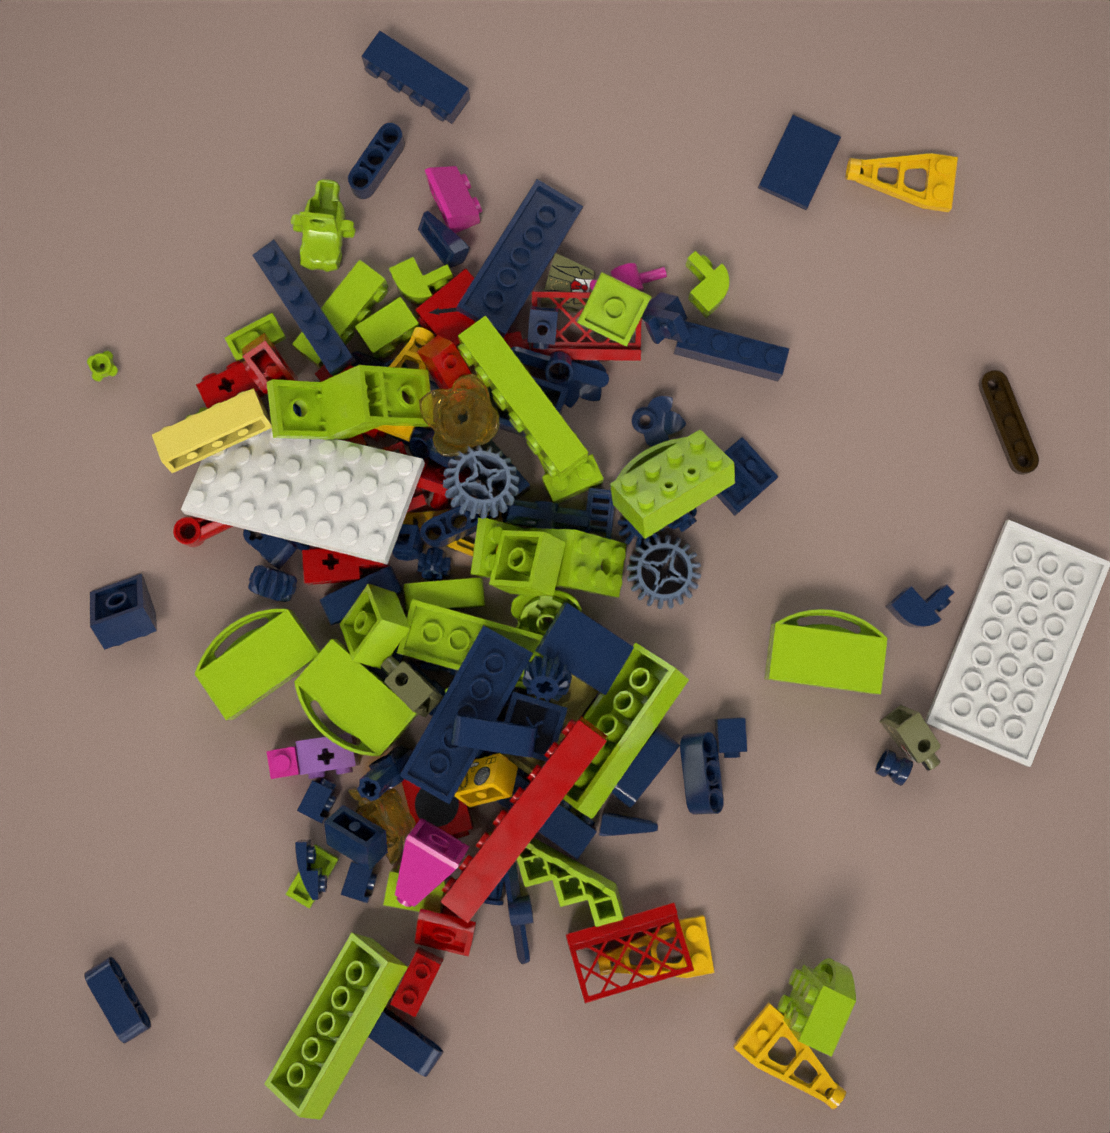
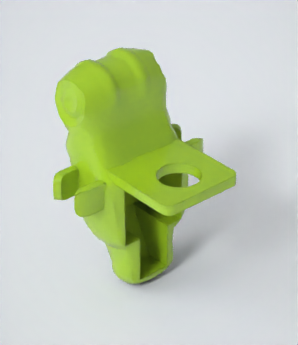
[291,179,355,272]

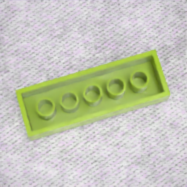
[458,315,588,481]
[563,642,689,819]
[264,933,408,1120]

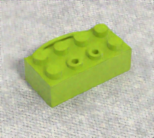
[610,430,735,539]
[195,609,321,720]
[764,609,888,694]
[294,639,419,757]
[777,958,856,1057]

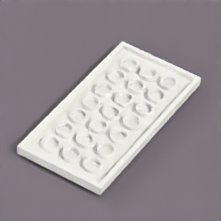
[181,428,425,564]
[925,520,1110,767]

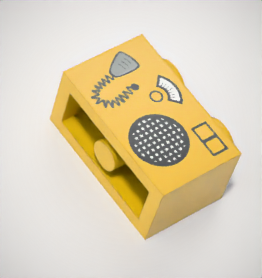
[454,753,518,807]

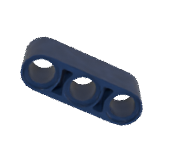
[348,123,405,199]
[420,498,499,548]
[319,566,403,626]
[450,715,538,757]
[611,727,680,808]
[680,732,724,815]
[84,957,151,1043]
[368,1007,444,1077]

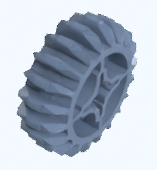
[443,444,519,519]
[627,535,701,609]

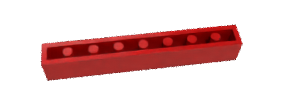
[440,716,608,923]

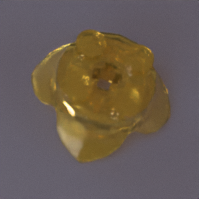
[419,374,499,457]
[348,788,416,865]

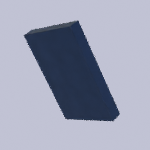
[758,115,841,210]
[535,602,634,695]

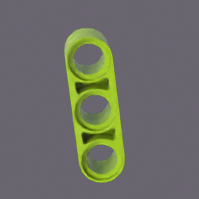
[403,578,485,612]

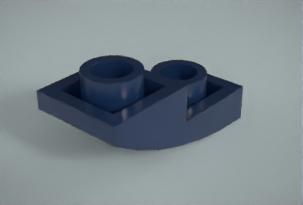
[295,839,327,900]

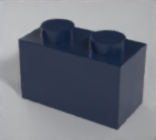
[324,805,388,870]

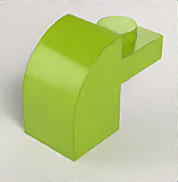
[685,251,729,318]
[389,257,453,305]

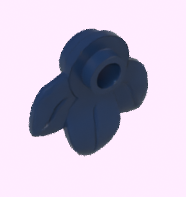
[558,360,606,408]
[631,396,686,447]

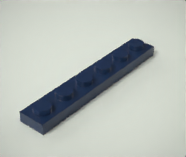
[252,240,356,377]

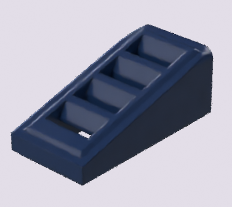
[418,211,470,269]
[584,488,614,539]
[598,812,658,837]

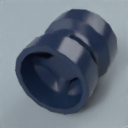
[875,749,913,786]

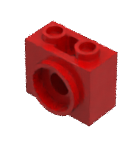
[242,333,298,394]

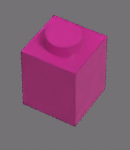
[266,746,300,779]

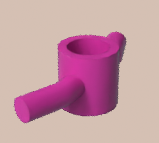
[590,263,667,292]

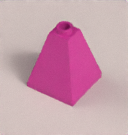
[395,818,469,907]

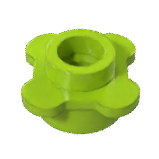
[87,351,118,382]

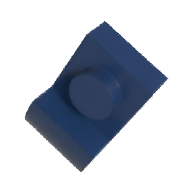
[641,292,690,344]
[885,584,955,628]

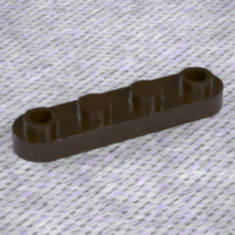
[979,370,1039,475]

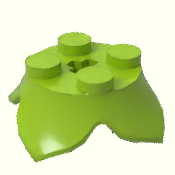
[511,590,582,636]

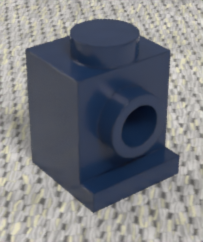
[527,306,558,349]
[392,524,425,561]
[297,777,337,824]
[340,861,378,903]

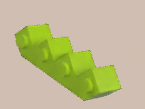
[488,831,624,927]

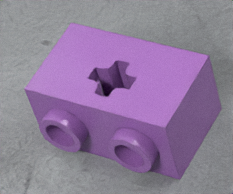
[295,733,359,779]

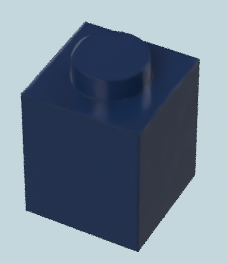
[714,718,747,758]

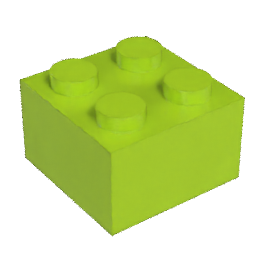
[489,530,566,597]
[340,584,410,669]

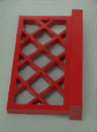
[531,291,642,361]
[566,903,694,1004]

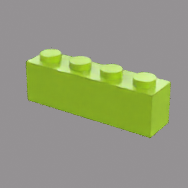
[292,260,388,368]

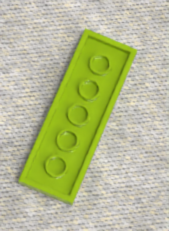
[397,599,544,690]

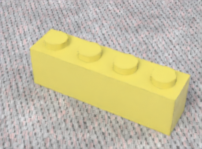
[152,388,272,473]

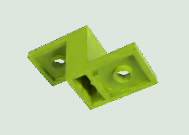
[267,365,435,440]
[471,518,626,598]

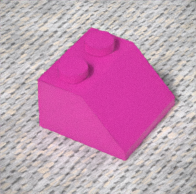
[425,166,482,234]

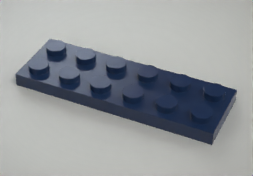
[456,179,583,338]
[400,625,533,804]

